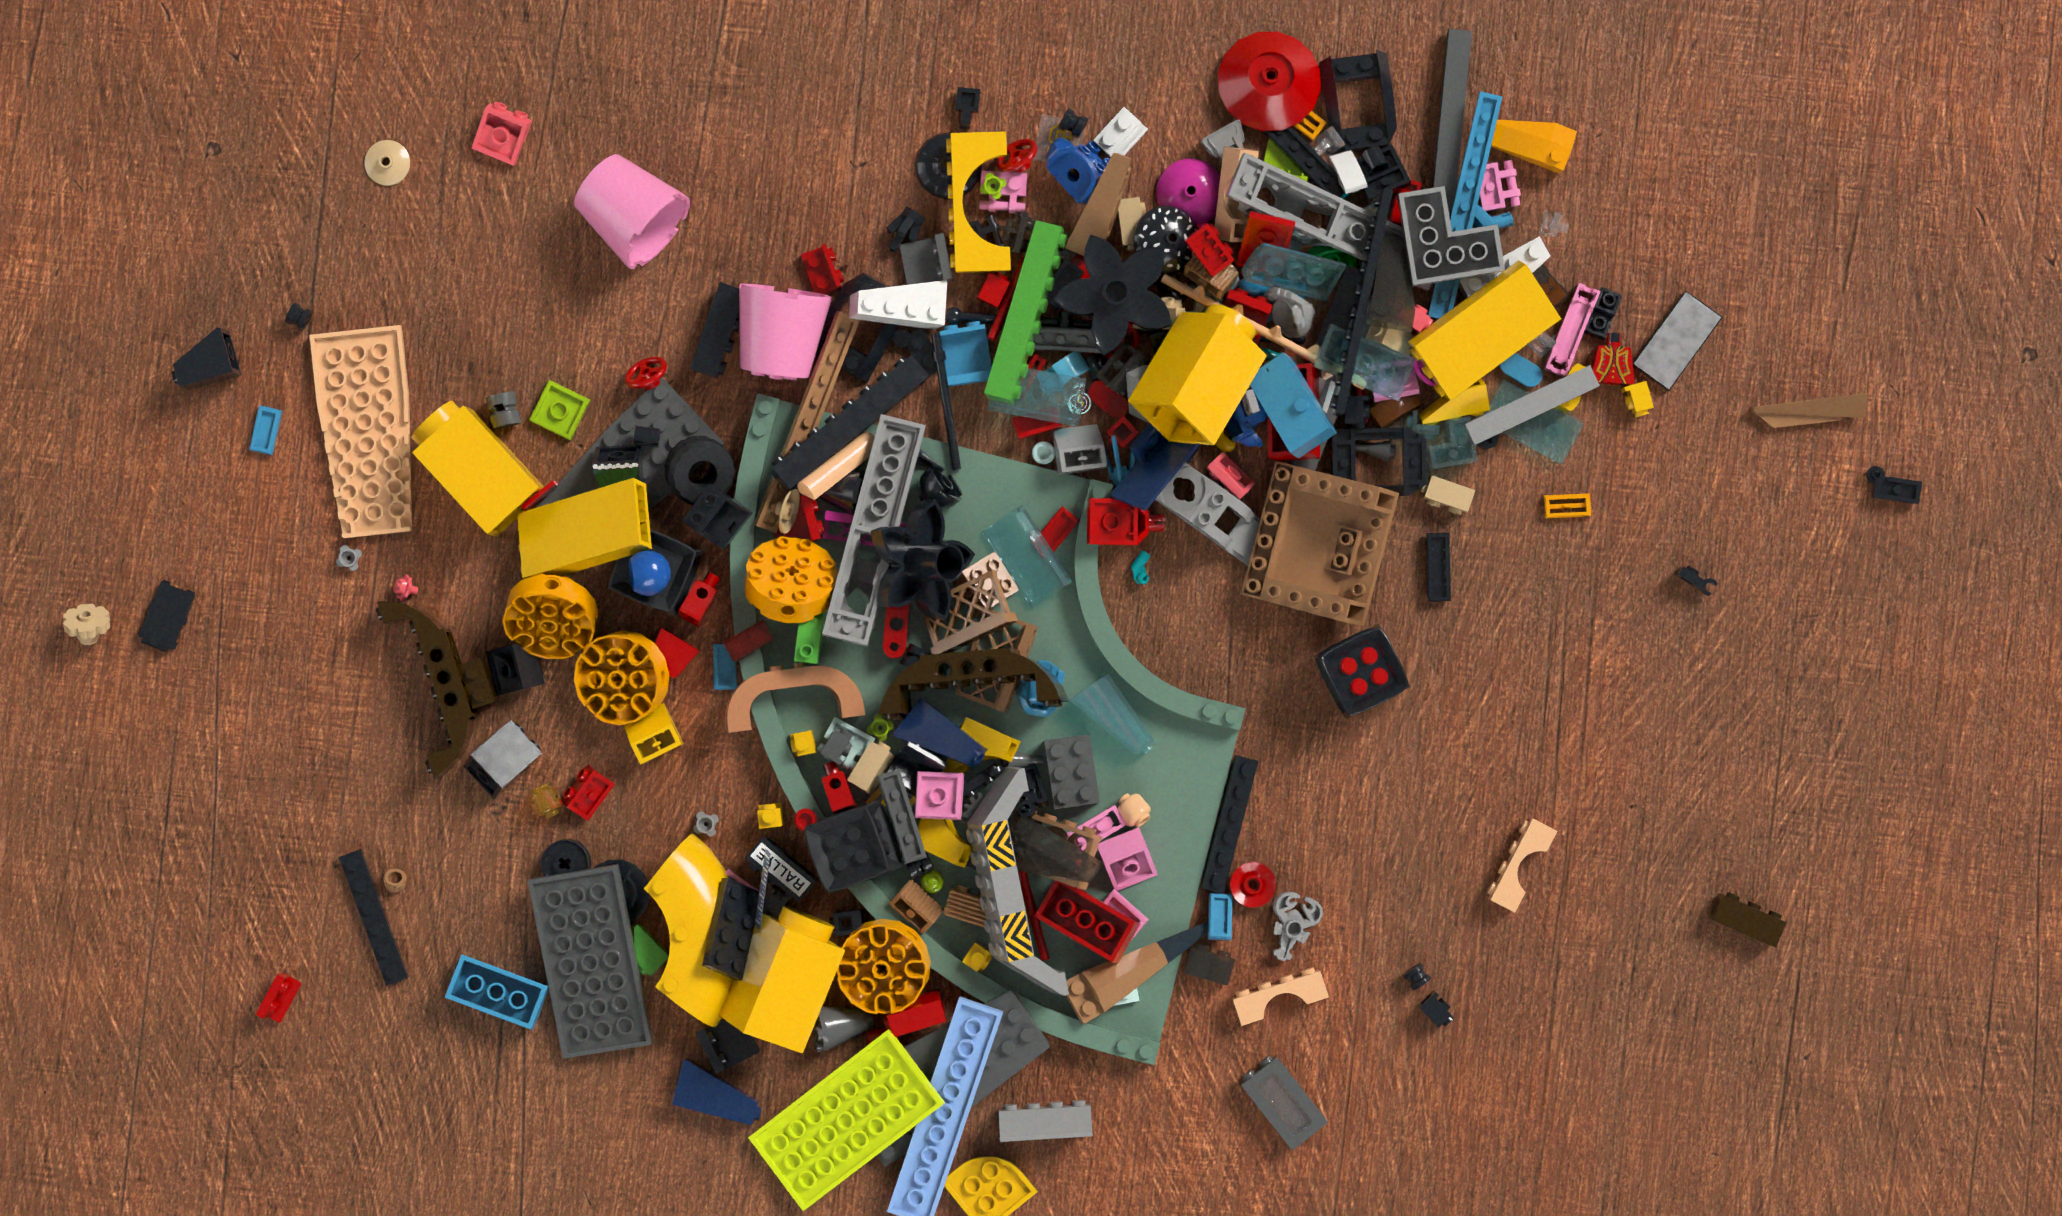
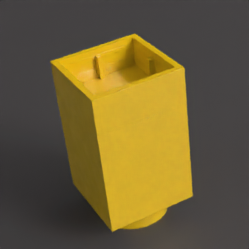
[1128,304,1267,445]
[411,401,544,537]
[719,906,845,1054]

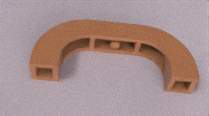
[724,662,865,733]

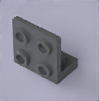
[900,233,953,285]

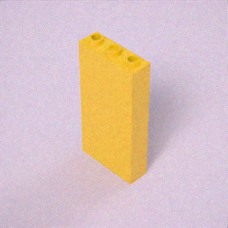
[1408,260,1561,400]
[517,478,652,579]

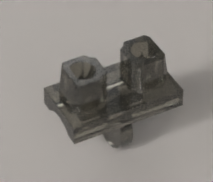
[998,212,1036,254]

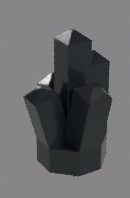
[887,206,926,252]

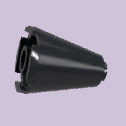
[818,471,866,515]

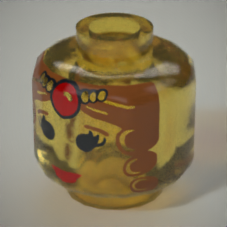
[529,783,563,819]

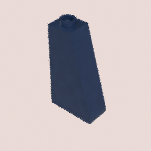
[893,698,988,768]
[672,1058,762,1125]

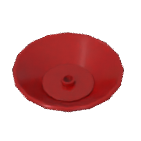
[1217,31,1321,131]

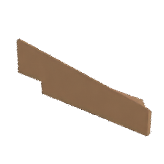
[1065,153,1131,256]
[1750,393,1868,429]

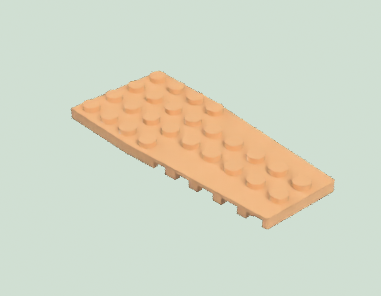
[310,325,412,538]

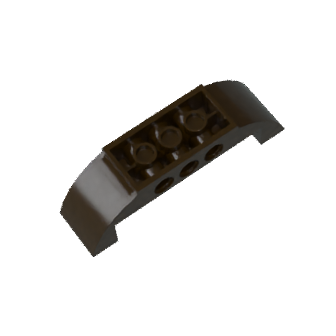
[376,601,479,777]
[878,648,1069,721]

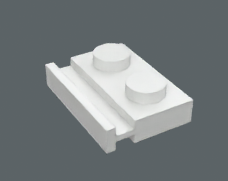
[1093,107,1148,157]

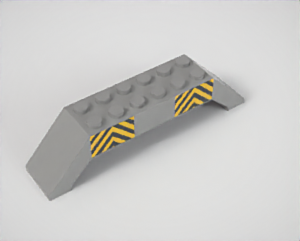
[966,766,1069,996]

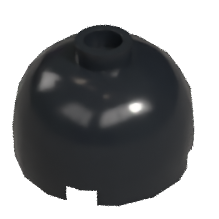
[918,464,962,510]

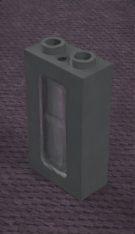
[1240,1055,1328,1151]

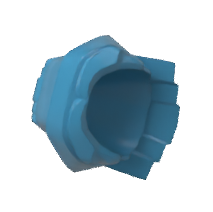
[1015,660,1065,717]

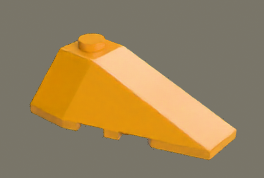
[1491,120,1577,174]

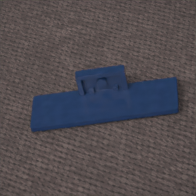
[1111,423,1200,511]

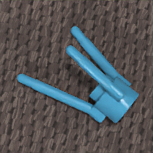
[1104,435,1135,486]

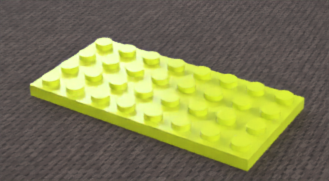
[748,1029,945,1211]

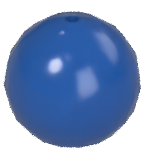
[629,550,671,596]

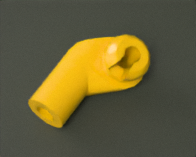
[1215,430,1235,452]

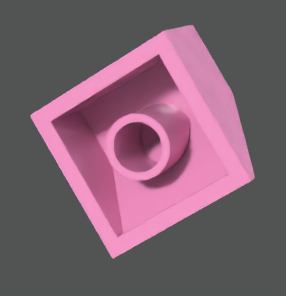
[1098,827,1158,891]

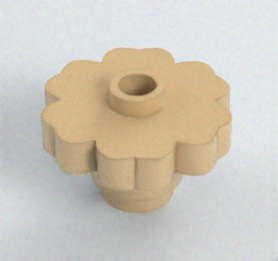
[63,604,110,645]

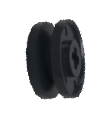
[541,839,592,876]

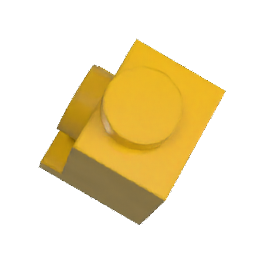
[1621,381,1654,418]
[790,730,817,757]
[757,803,784,829]
[962,941,993,973]

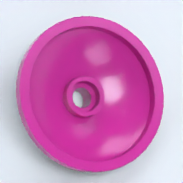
[1156,158,1220,224]

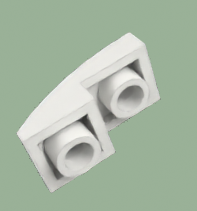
[1329,150,1367,194]

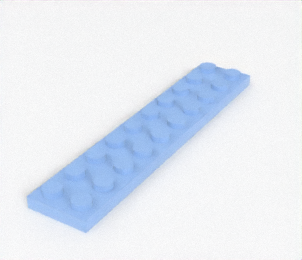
[887,997,1003,1216]

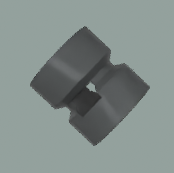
[486,391,522,429]

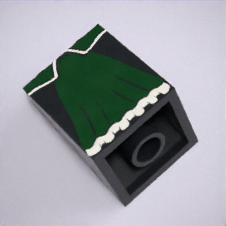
[592,445,643,490]

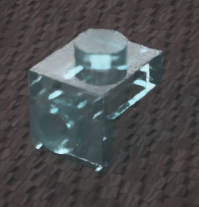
[1406,410,1440,440]

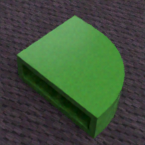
[794,612,826,664]

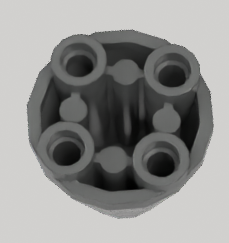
[811,1006,874,1052]

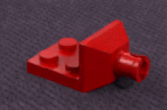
[1087,498,1165,545]

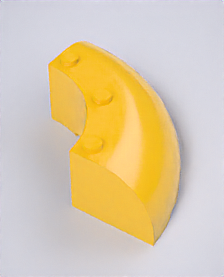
[644,833,733,1027]

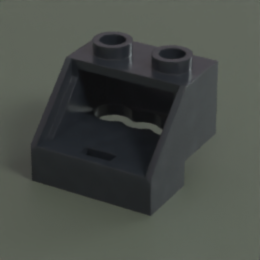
[682,484,753,549]

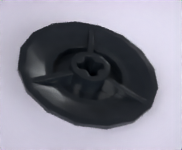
[594,859,650,924]

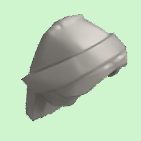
[1263,287,1315,338]

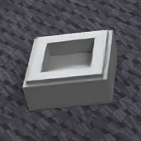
[1241,389,1260,416]

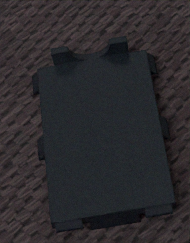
[137,580,195,652]

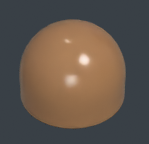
[383,869,407,893]

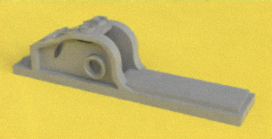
[1226,153,1432,291]
[822,414,926,647]
[1155,463,1317,616]

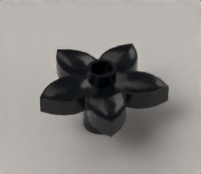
[1053,234,1172,357]
[871,499,975,620]

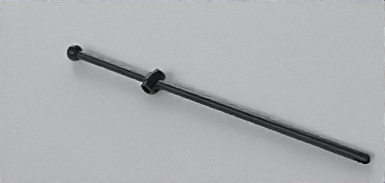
[946,307,1306,344]

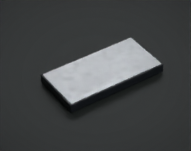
[1633,291,1723,391]

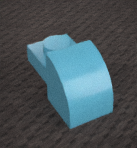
[1037,352,1090,396]

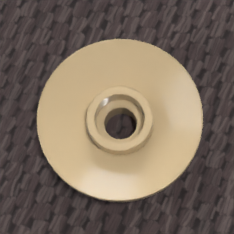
[365,140,411,186]
[775,488,800,534]

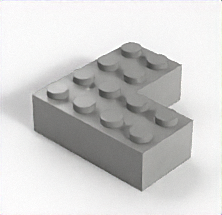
[1397,186,1505,287]

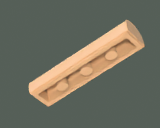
[797,431,875,500]

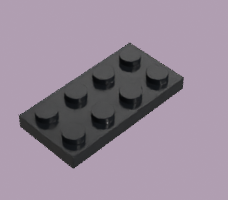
[702,877,759,981]

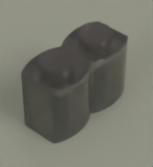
[1183,943,1235,986]

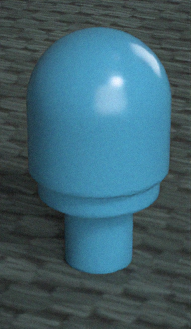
[1238,277,1271,297]

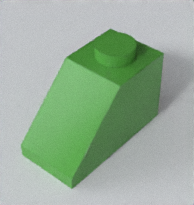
[634,923,669,976]

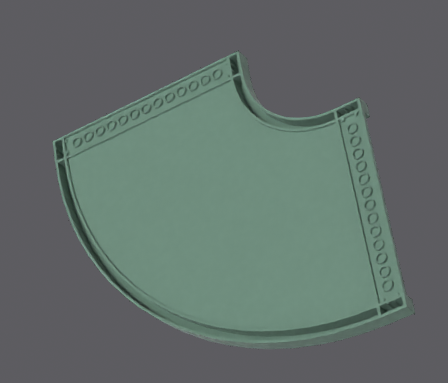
[730,393,1246,1065]

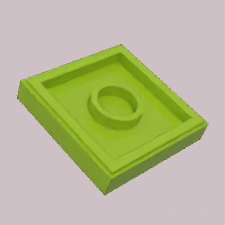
[529,380,591,441]

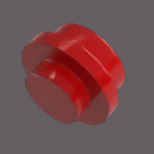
[794,808,817,831]

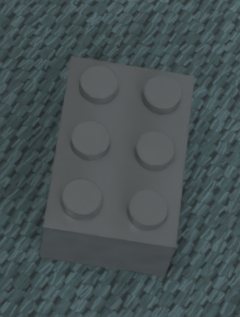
[1044,734,1100,809]

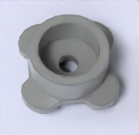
[336,545,362,571]
[693,811,719,837]

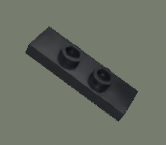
[1426,533,1451,602]

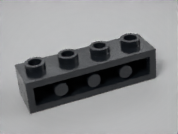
[690,282,740,379]

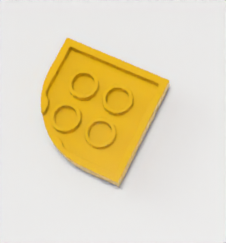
[944,1156,1038,1216]

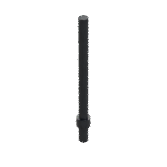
[931,333,961,470]

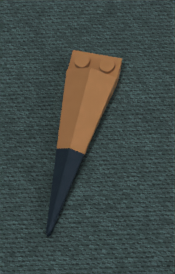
[1066,921,1208,1025]

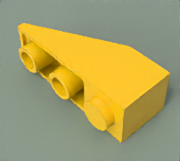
[1418,378,1490,426]

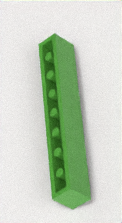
[984,220,1067,405]

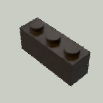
[1709,892,1787,947]

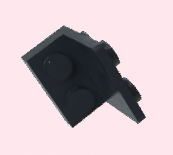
[886,741,947,797]
[696,1019,760,1074]

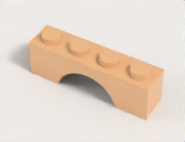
[1215,147,1259,242]
[1487,818,1557,913]
[1232,967,1329,1026]

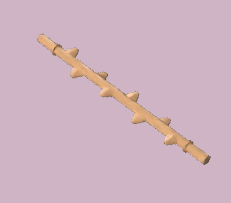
[1161,274,1367,390]

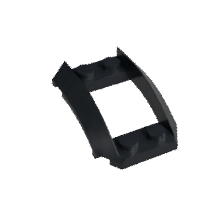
[1319,49,1397,152]
[815,272,899,382]
[1330,427,1427,496]

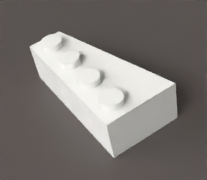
[1458,236,1550,299]
[849,280,947,330]

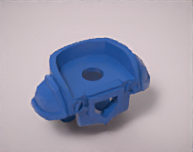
[1046,138,1110,205]
[1226,388,1267,448]

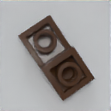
[1370,394,1422,428]

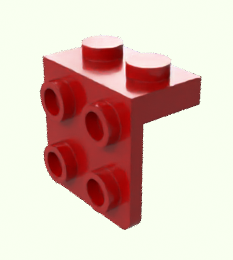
[1224,288,1273,345]
[773,495,825,542]

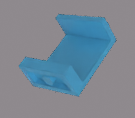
[940,321,992,387]

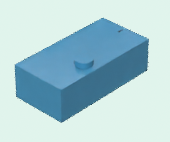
[1250,352,1337,458]
[445,954,549,1030]

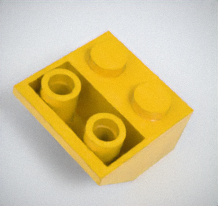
[624,703,684,765]

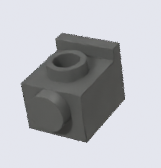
[821,728,853,765]

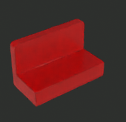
[1012,405,1062,440]

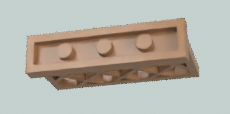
[921,570,1018,654]
[954,609,1039,713]

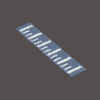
[755,848,771,930]

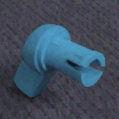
[1473,205,1514,229]

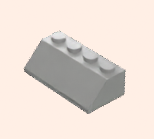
[999,1100,1093,1142]

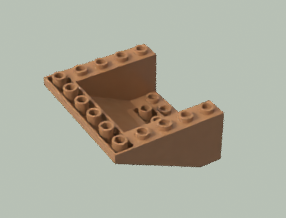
[1241,461,1399,626]

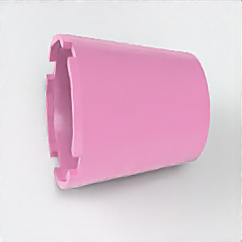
[574,154,690,269]
[739,283,831,380]

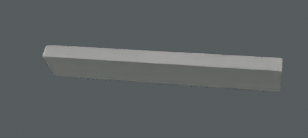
[1464,365,1600,445]

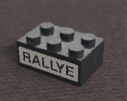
[745,835,819,902]

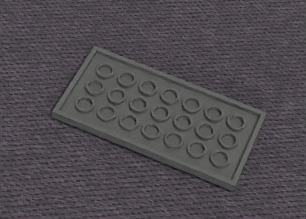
[527,864,653,1059]

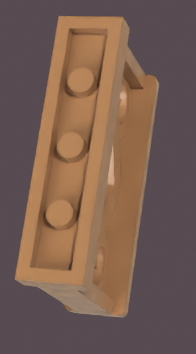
[1010,808,1102,890]

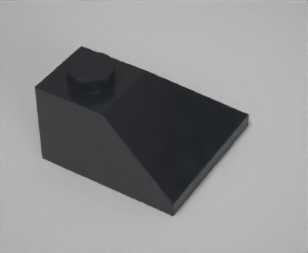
[486,644,545,696]

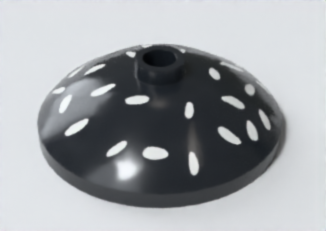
[1133,206,1197,275]

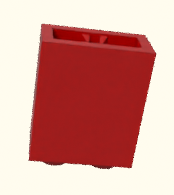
[883,989,946,1037]

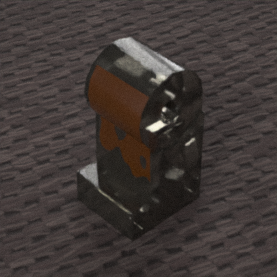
[1532,264,1569,309]

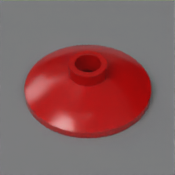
[1230,862,1276,908]

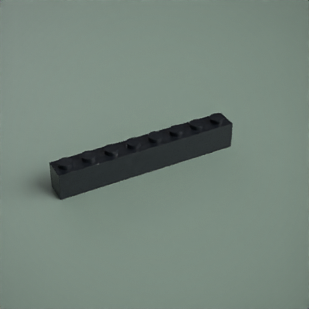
[770,355,929,493]

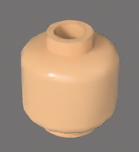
[1117,793,1151,828]

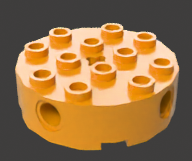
[744,536,838,623]
[502,573,598,659]
[574,630,669,725]
[837,919,931,1014]

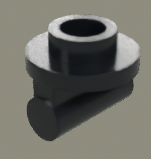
[1084,354,1109,381]

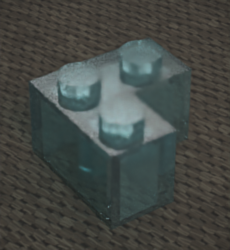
[1427,416,1478,470]

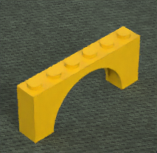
[946,132,1011,273]
[917,717,1021,868]

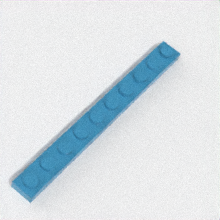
[1427,91,1502,319]

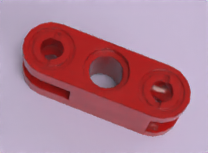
[883,603,910,658]

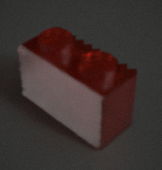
[723,620,775,662]

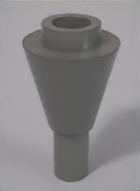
[1355,440,1396,463]
[1001,751,1044,768]

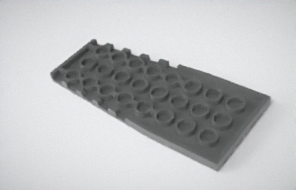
[538,377,725,576]
[877,989,1050,1167]

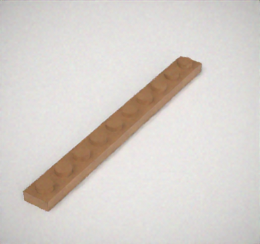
[753,311,860,533]

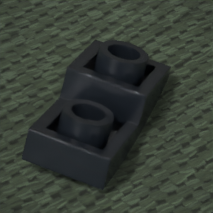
[1584,287,1623,341]

